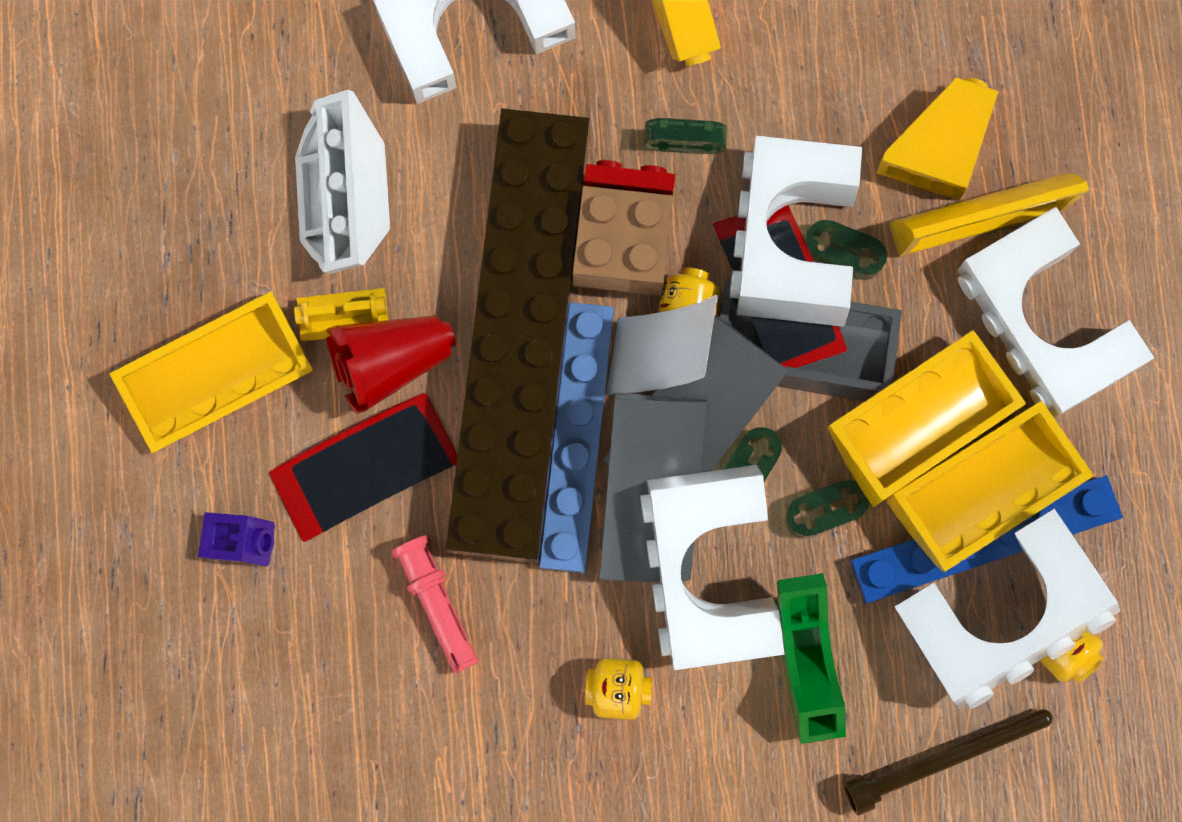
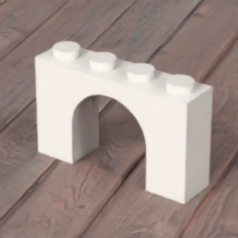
[373,0,576,104]
[730,136,862,327]
[957,207,1154,419]
[640,465,784,670]
[895,509,1120,709]

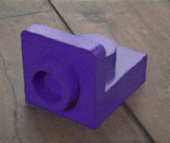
[198,512,275,566]

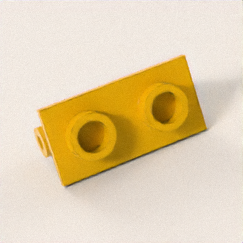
[294,288,388,342]

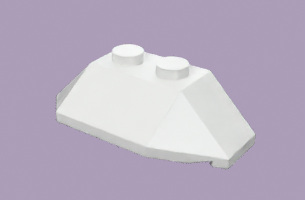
[295,90,390,274]

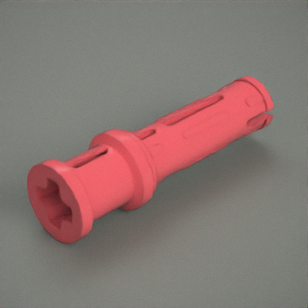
[391,535,480,674]

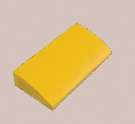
[889,173,1089,257]
[109,291,313,453]
[828,330,1026,508]
[886,400,1094,573]

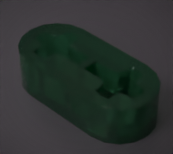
[643,118,728,154]
[805,219,887,280]
[725,427,782,482]
[785,480,869,539]

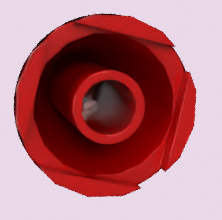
[326,315,456,414]

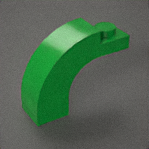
[775,573,846,744]

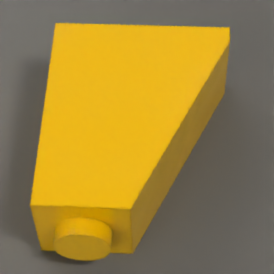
[652,0,721,66]
[876,77,999,200]

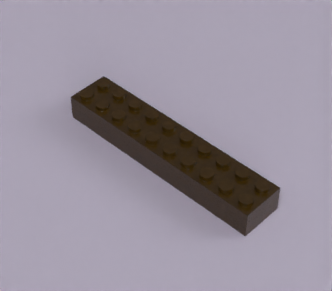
[446,108,590,565]

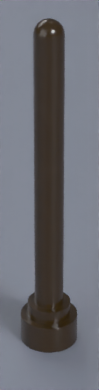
[842,709,1053,816]

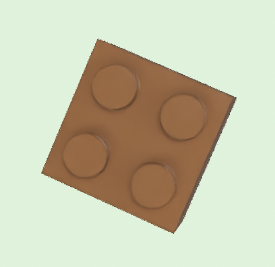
[573,186,673,296]

